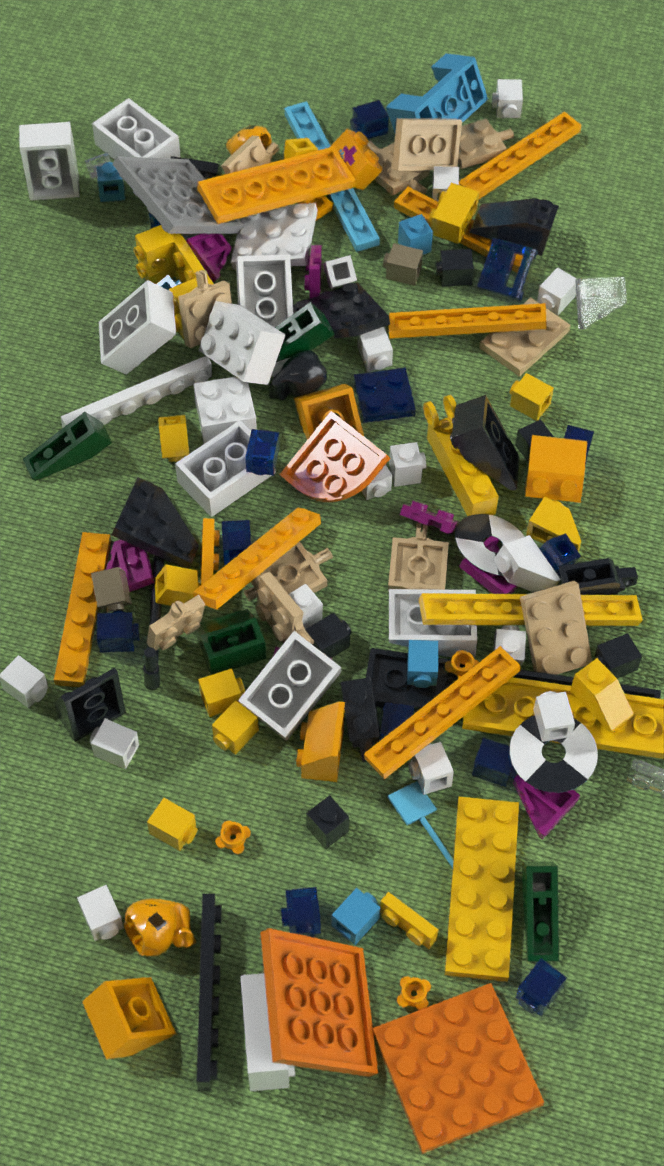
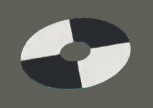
[455,514,525,576]
[510,715,598,793]

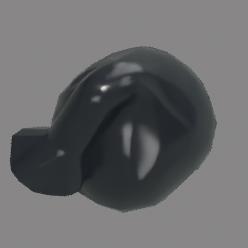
[269,350,327,401]

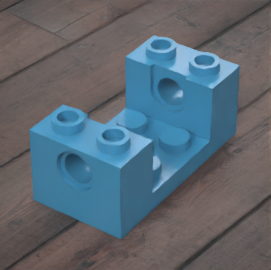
[386,54,488,134]

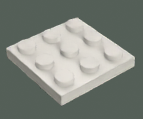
[231,203,318,269]

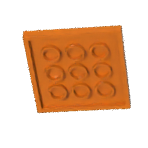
[260,928,378,1077]
[373,983,544,1154]

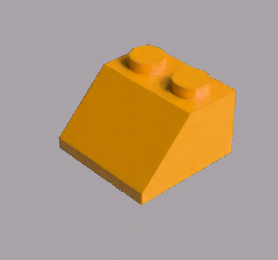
[294,384,364,440]
[525,435,587,503]
[296,702,345,782]
[82,977,176,1059]

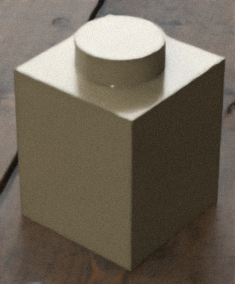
[383,244,423,286]
[91,567,132,613]

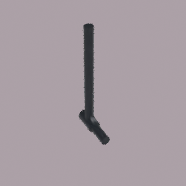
[143,556,164,690]

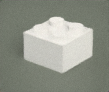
[194,377,257,444]

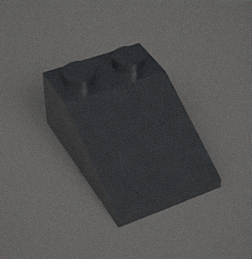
[470,198,559,256]
[450,395,520,491]
[54,668,126,742]

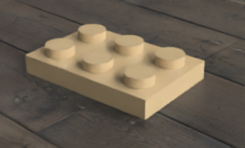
[392,118,462,171]
[480,297,570,377]
[520,581,592,675]

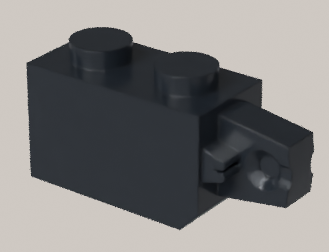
[556,558,638,595]
[341,677,381,762]

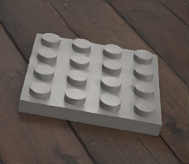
[112,156,244,234]

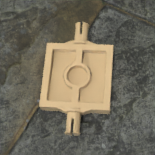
[458,119,514,169]
[221,136,280,174]
[367,141,430,196]
[178,270,232,348]
[388,522,449,591]
[244,542,333,601]
[250,572,314,645]
[147,595,205,650]

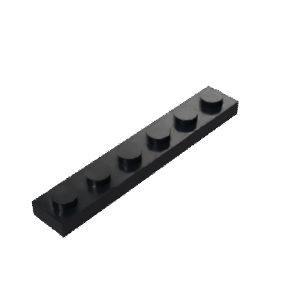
[196,894,222,1091]

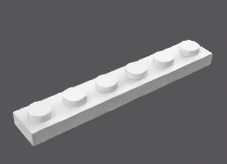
[61,356,212,428]

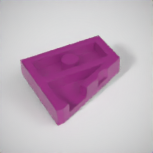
[186,234,232,283]
[400,500,460,533]

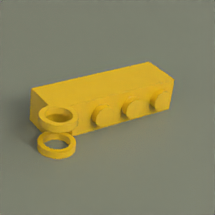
[423,395,499,516]

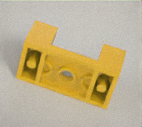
[133,225,214,339]

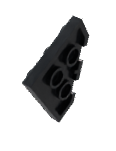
[111,477,199,569]

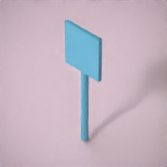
[387,781,454,868]

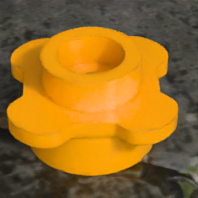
[445,650,479,679]
[216,821,251,854]
[397,976,431,1010]

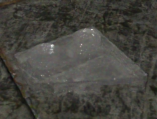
[575,277,627,330]

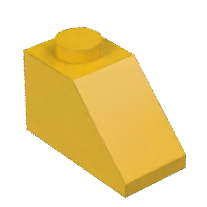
[159,415,189,462]
[526,496,581,560]
[571,658,634,733]

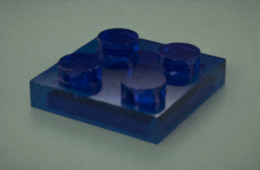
[354,367,416,423]

